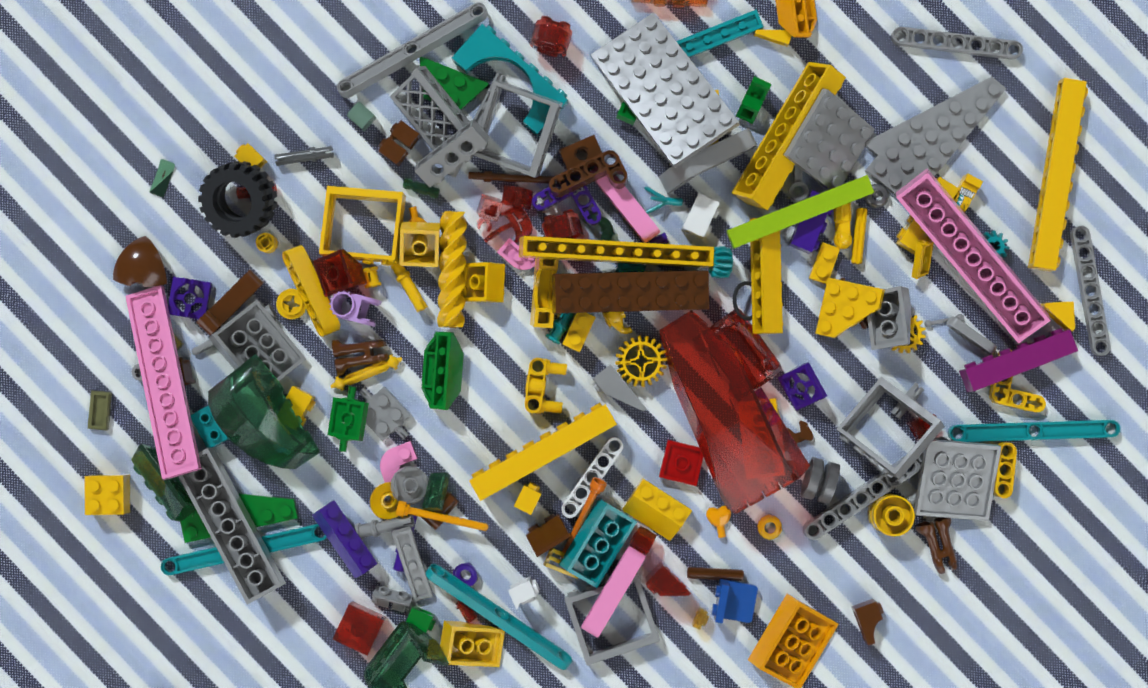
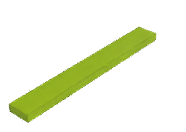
[726,175,874,249]

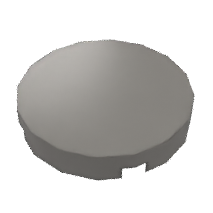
[391,466,429,505]

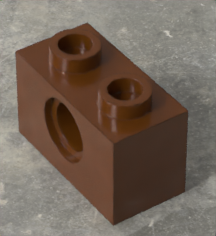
[559,135,602,170]

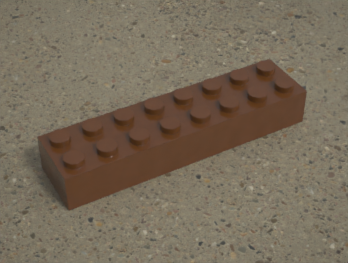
[551,271,709,313]

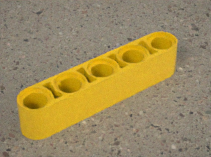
[282,245,340,337]

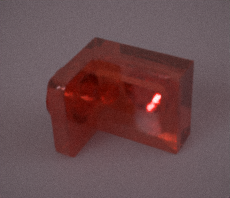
[501,185,533,210]

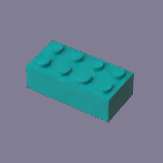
[559,498,637,588]

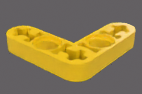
[989,350,1046,412]

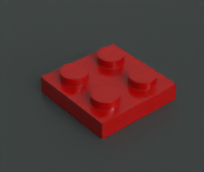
[659,440,705,486]

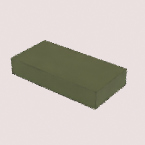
[87,390,112,430]

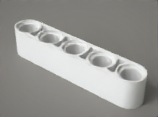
[562,437,623,518]

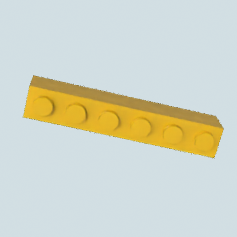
[750,218,783,334]

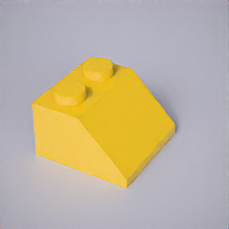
[462,262,505,303]

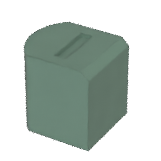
[347,102,376,132]

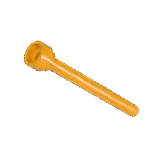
[396,500,489,531]

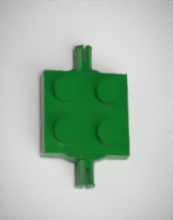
[327,386,369,452]

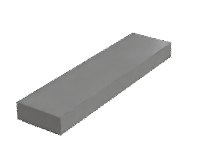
[392,526,433,602]

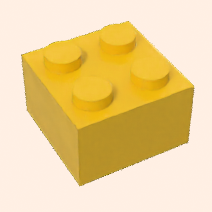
[400,222,440,267]
[85,474,130,515]

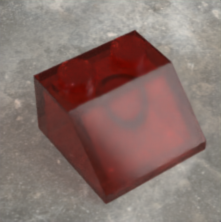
[313,249,367,297]
[645,561,691,596]

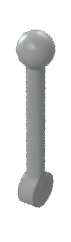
[924,314,964,327]

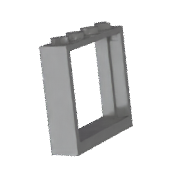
[473,80,563,178]
[837,377,945,480]
[565,573,660,666]

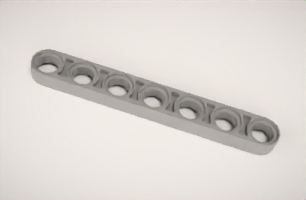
[891,27,1023,60]
[1070,226,1110,356]

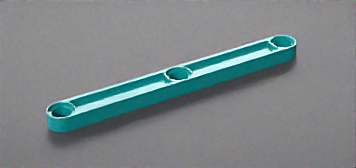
[948,420,1121,442]
[161,524,327,575]
[425,564,572,670]

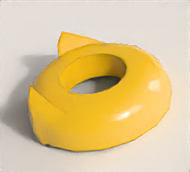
[757,514,783,540]

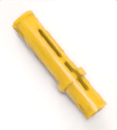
[391,258,428,313]

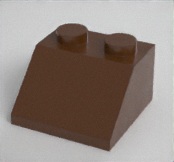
[526,513,571,557]

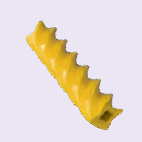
[437,211,467,328]

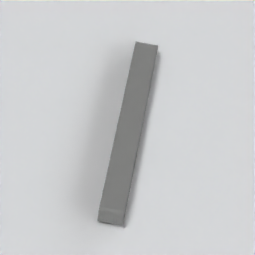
[803,436,948,540]

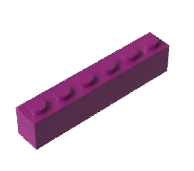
[959,328,1078,392]

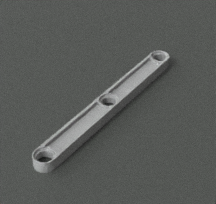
[337,3,488,98]

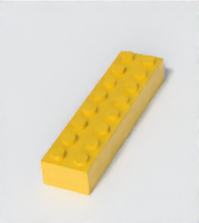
[731,62,846,210]
[469,403,617,501]

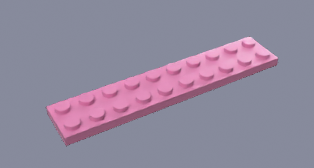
[125,285,202,480]

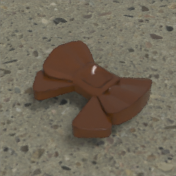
[785,421,813,448]

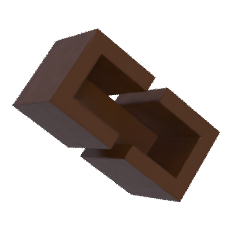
[378,120,421,167]

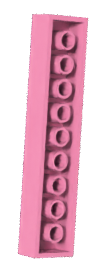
[896,168,1051,344]

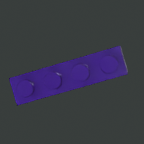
[312,500,378,578]

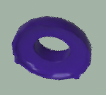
[453,562,478,587]

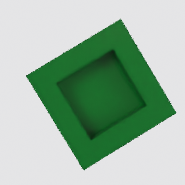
[404,605,436,635]

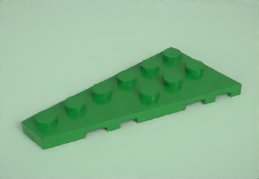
[173,486,299,543]

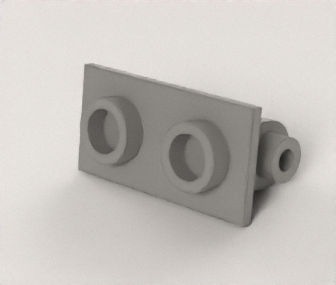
[371,585,413,613]

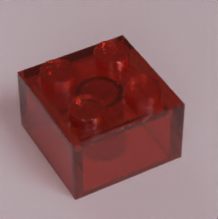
[333,601,387,656]

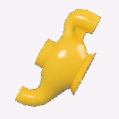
[602,312,632,334]

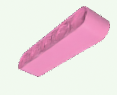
[589,163,660,243]
[581,546,646,638]

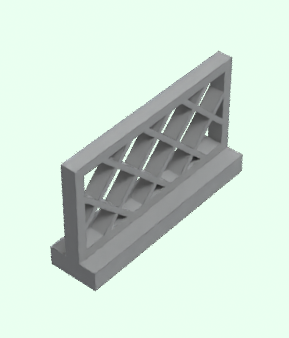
[390,66,470,150]

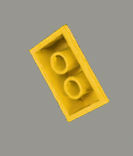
[622,478,692,541]

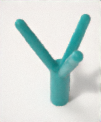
[644,186,683,214]

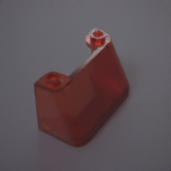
[693,308,782,402]

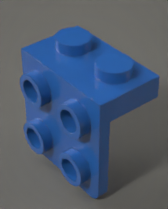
[711,579,758,623]

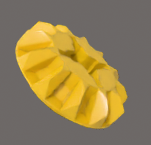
[276,289,306,319]

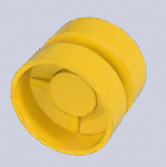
[868,493,915,536]

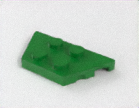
[420,57,489,111]

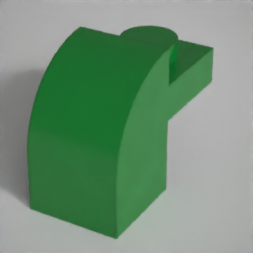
[736,76,772,124]

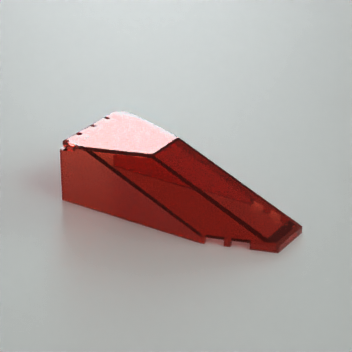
[659,310,810,514]

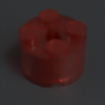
[530,16,573,57]
[541,209,585,239]

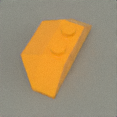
[775,0,817,38]

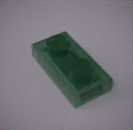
[422,472,450,511]

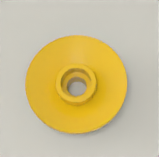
[370,482,399,519]

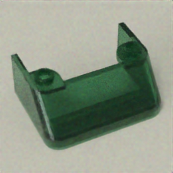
[364,621,449,688]

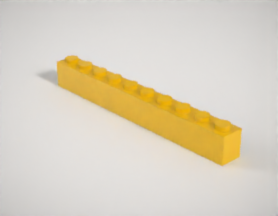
[1028,78,1088,272]
[519,236,714,268]

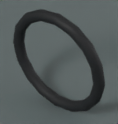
[733,281,752,321]

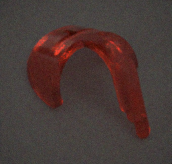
[484,206,533,243]

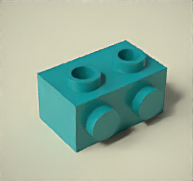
[191,405,232,448]

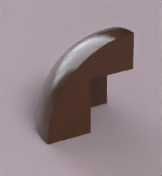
[113,236,167,287]

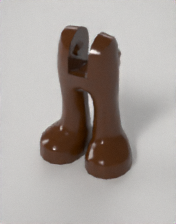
[332,340,388,376]
[915,517,957,574]

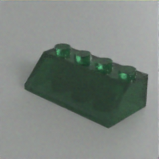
[131,444,196,522]

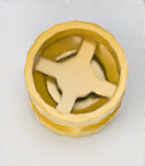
[256,233,278,253]

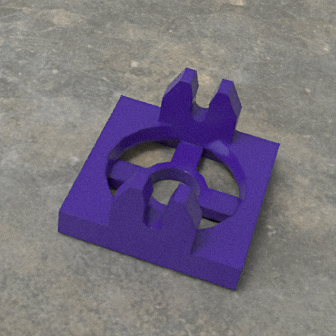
[168,277,212,319]
[778,362,827,411]

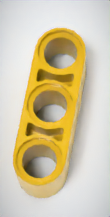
[993,442,1017,498]

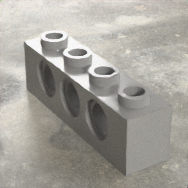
[415,119,489,187]

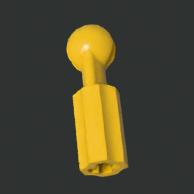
[833,202,853,249]

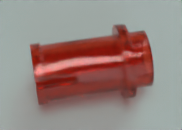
[455,600,477,623]

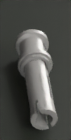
[355,515,415,540]

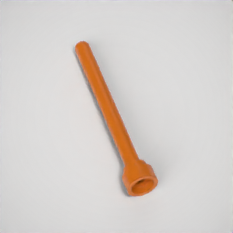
[560,477,607,559]

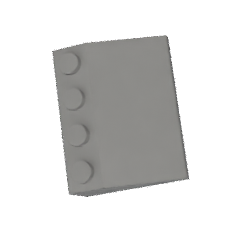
[209,300,306,397]

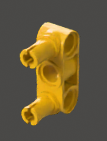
[525,358,567,414]

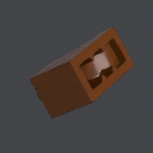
[851,599,884,646]

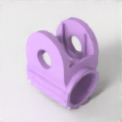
[329,290,382,327]

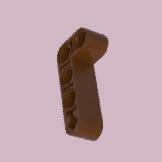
[549,150,628,198]
[196,269,264,336]

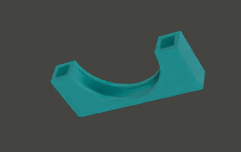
[451,24,568,137]

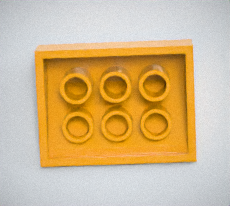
[748,594,839,688]

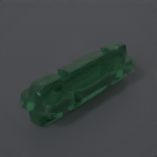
[403,178,440,199]

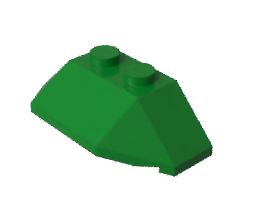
[421,332,464,410]

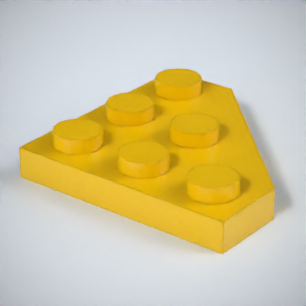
[815,277,885,338]

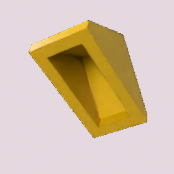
[1041,301,1075,332]

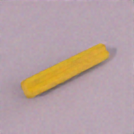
[851,208,867,264]

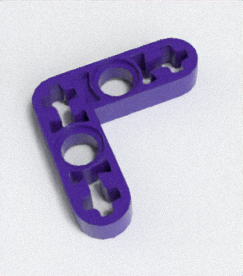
[532,175,602,226]

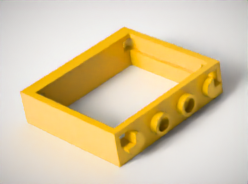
[319,186,406,266]

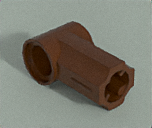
[421,491,460,531]

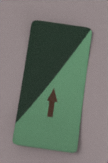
[149,159,175,197]

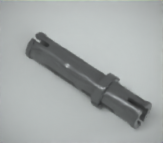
[275,146,334,166]

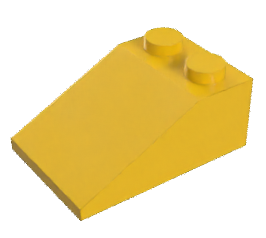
[438,621,505,667]

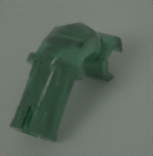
[582,210,615,241]

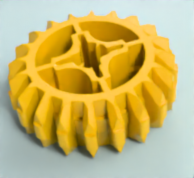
[615,335,667,387]

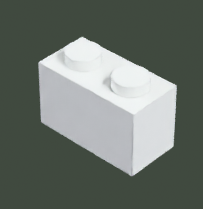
[681,193,721,239]

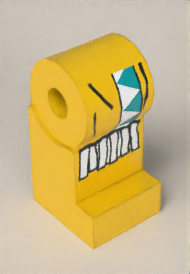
[953,174,983,213]

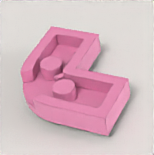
[497,236,537,270]
[380,441,418,482]

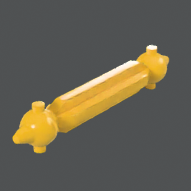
[331,354,403,391]

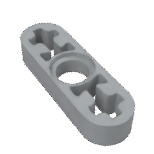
[946,316,997,355]

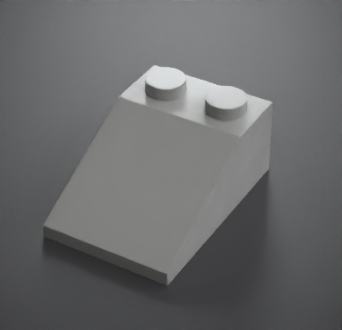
[867,286,911,350]

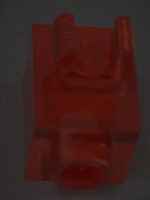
[476,194,503,232]

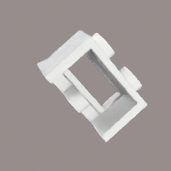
[508,576,540,610]

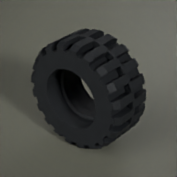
[198,161,277,238]

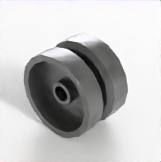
[801,457,840,505]

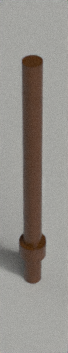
[468,170,577,184]

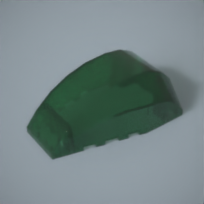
[208,354,320,469]

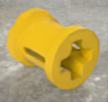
[361,266,382,289]

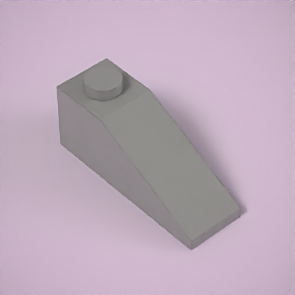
[592,364,646,411]

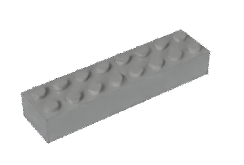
[179,447,286,605]

